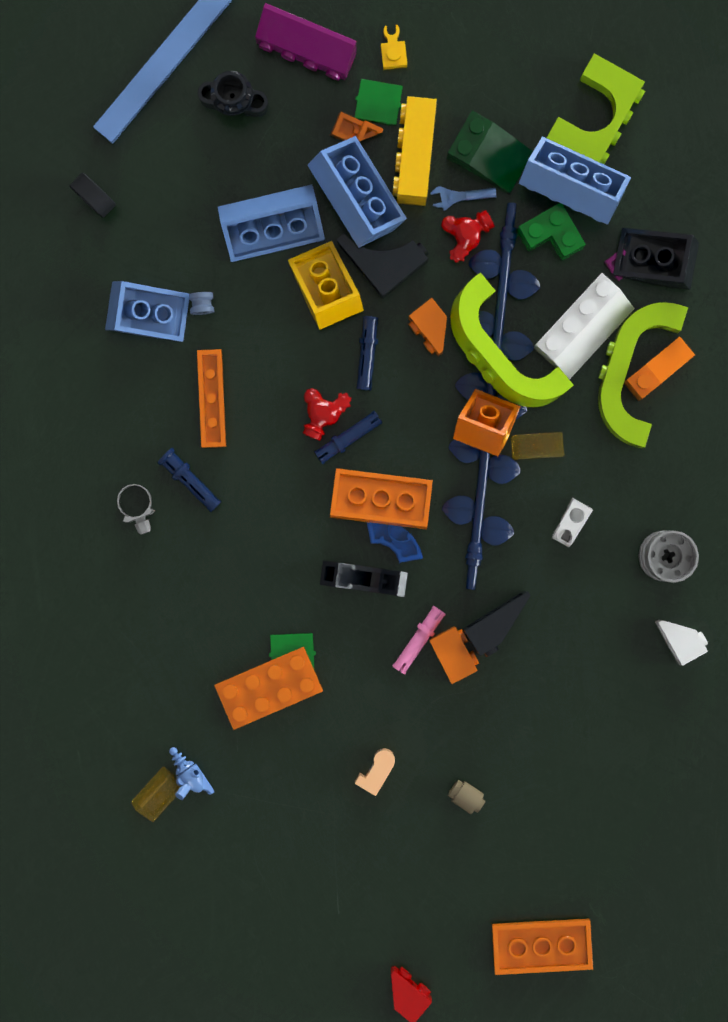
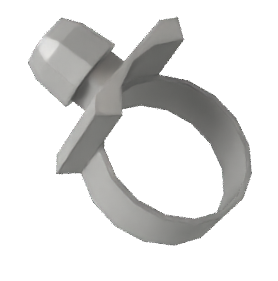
[117,484,155,535]

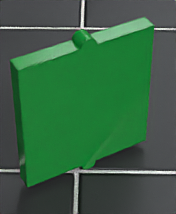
[354,79,403,126]
[269,633,316,670]

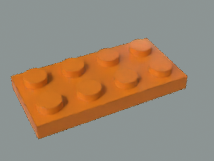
[330,468,433,529]
[214,646,323,730]
[492,918,593,975]

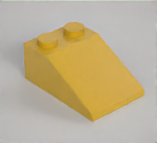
[288,241,364,330]

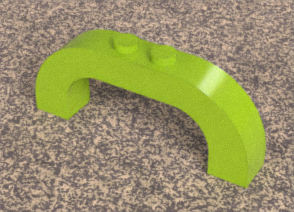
[450,273,574,407]
[598,302,688,449]

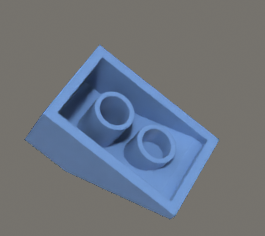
[105,281,189,342]

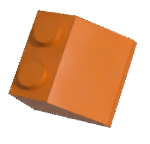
[453,389,520,456]

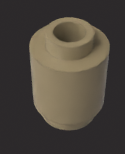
[447,780,485,814]

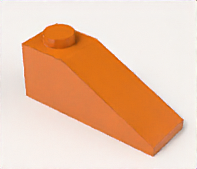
[624,336,695,401]

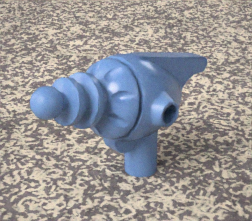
[169,747,214,800]

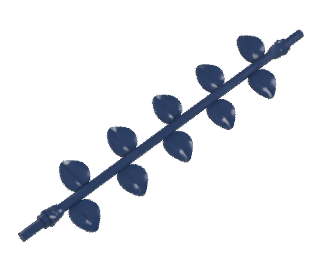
[442,203,540,590]

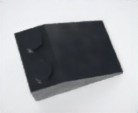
[613,228,699,290]
[463,591,530,657]

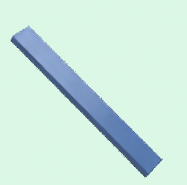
[93,0,232,144]

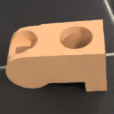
[355,748,395,796]

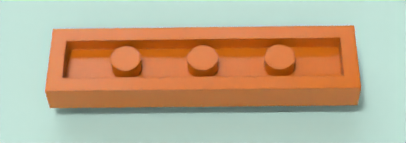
[197,349,226,448]

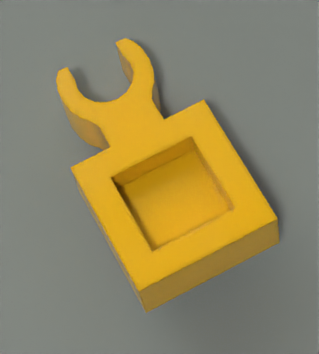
[381,25,407,70]

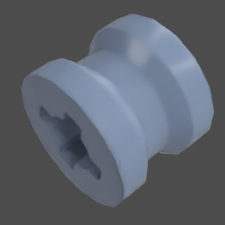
[189,292,215,315]

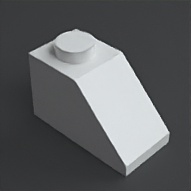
[655,620,708,666]

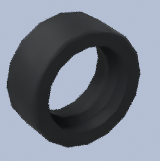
[69,172,116,218]

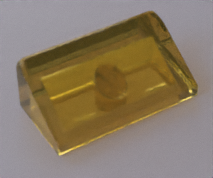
[132,767,181,822]

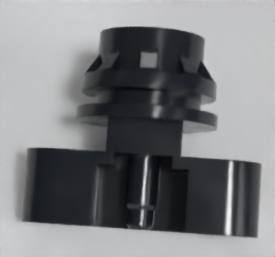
[198,71,269,117]

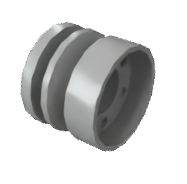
[638,530,699,583]

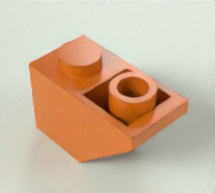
[408,298,447,356]

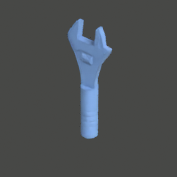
[430,186,497,211]

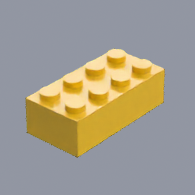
[393,96,437,206]

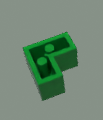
[517,203,586,261]

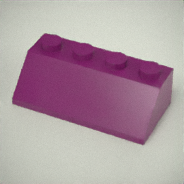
[255,3,357,80]

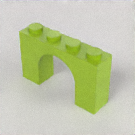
[547,53,645,164]

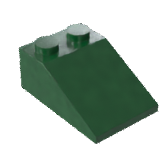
[447,110,533,194]

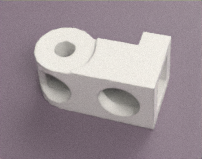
[552,498,593,547]

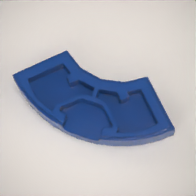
[367,522,423,563]

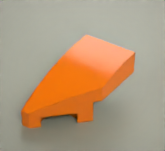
[331,112,383,142]

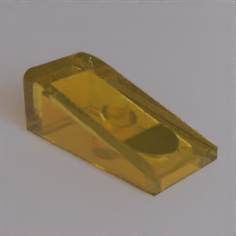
[511,432,564,460]

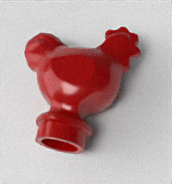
[441,210,495,263]
[303,388,351,441]

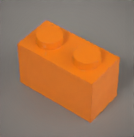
[429,626,479,684]

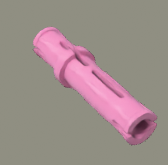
[392,606,446,674]

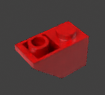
[391,965,432,1022]

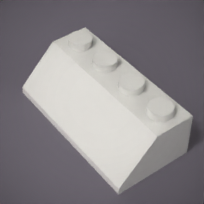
[534,273,635,380]

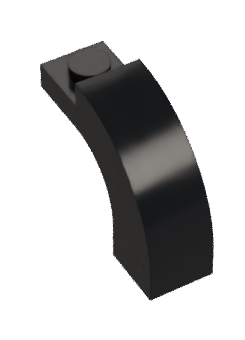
[320,560,408,597]

